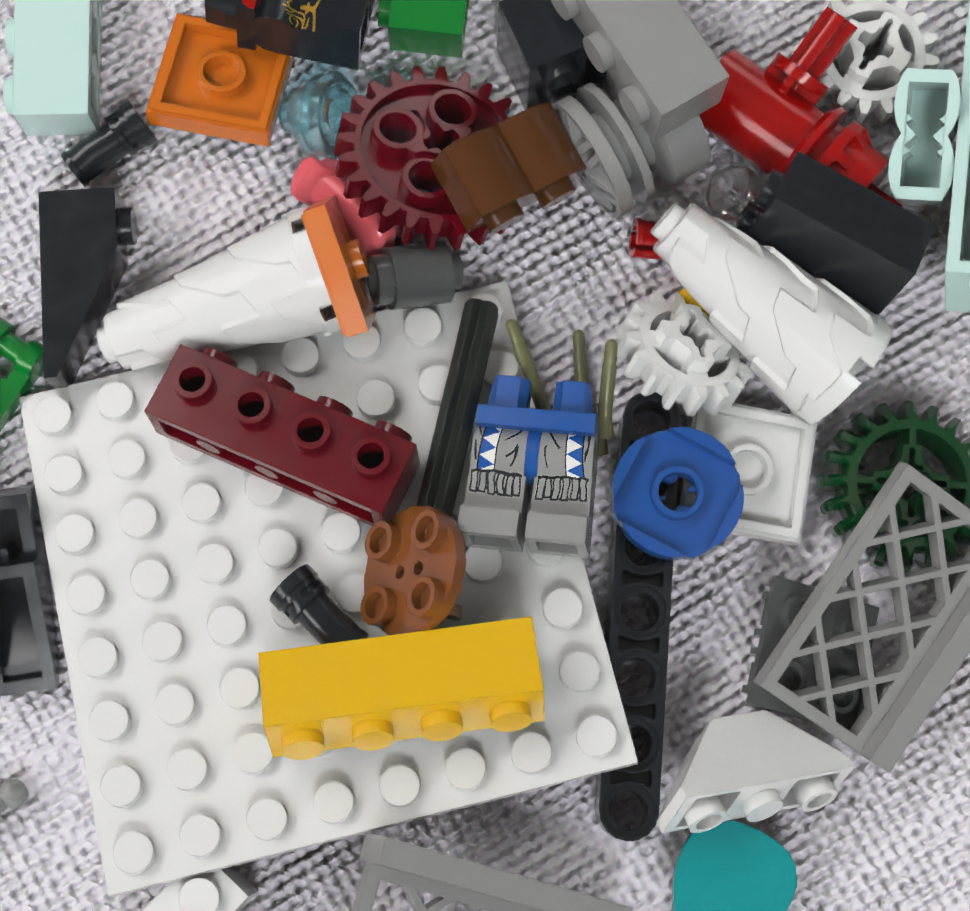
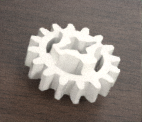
[809,0,940,124]
[615,292,753,417]

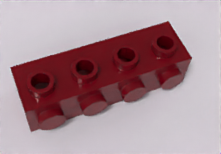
[144,344,420,526]

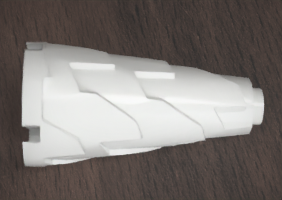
[650,203,893,425]
[96,206,341,370]

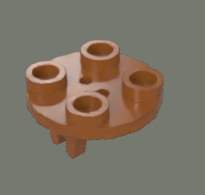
[360,506,466,635]

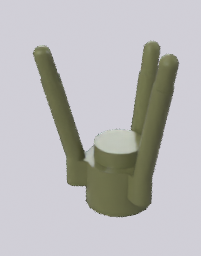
[506,319,618,456]

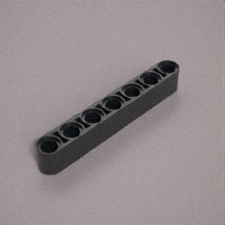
[595,392,681,842]

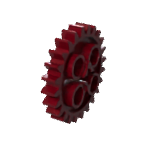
[334,66,523,251]

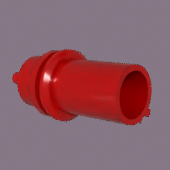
[699,6,903,208]

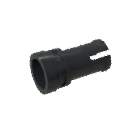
[60,99,157,187]
[269,564,369,644]

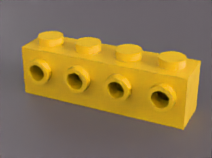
[258,616,545,760]

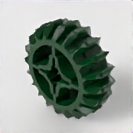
[817,401,970,573]

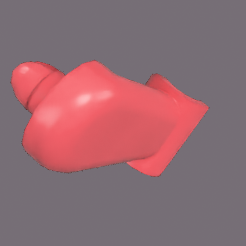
[291,156,401,259]

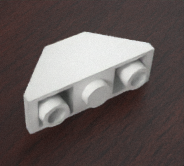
[657,710,854,833]

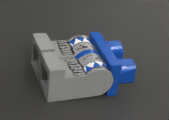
[457,375,601,559]

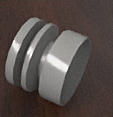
[551,71,712,218]

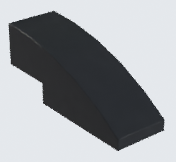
[0,485,60,696]

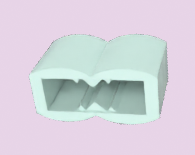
[888,68,961,207]

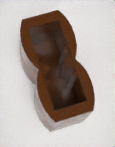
[430,101,587,234]

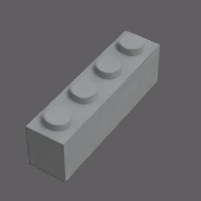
[551,0,730,141]

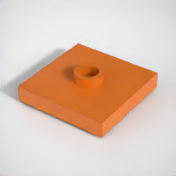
[145,13,294,147]
[301,195,376,338]

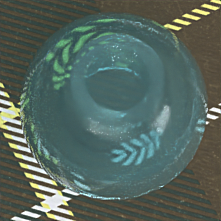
[278,71,357,159]

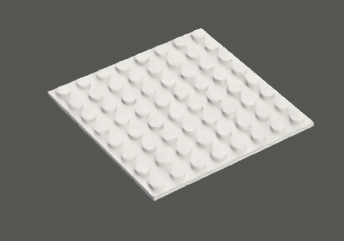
[19,281,638,897]

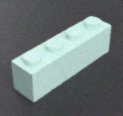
[3,0,102,136]

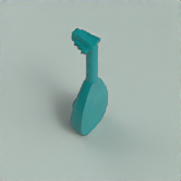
[672,820,797,911]

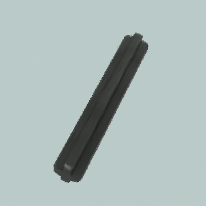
[417,298,498,517]

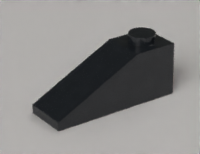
[38,187,137,389]

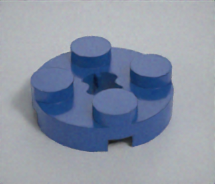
[610,427,744,560]

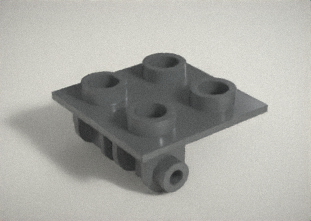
[741,575,880,730]

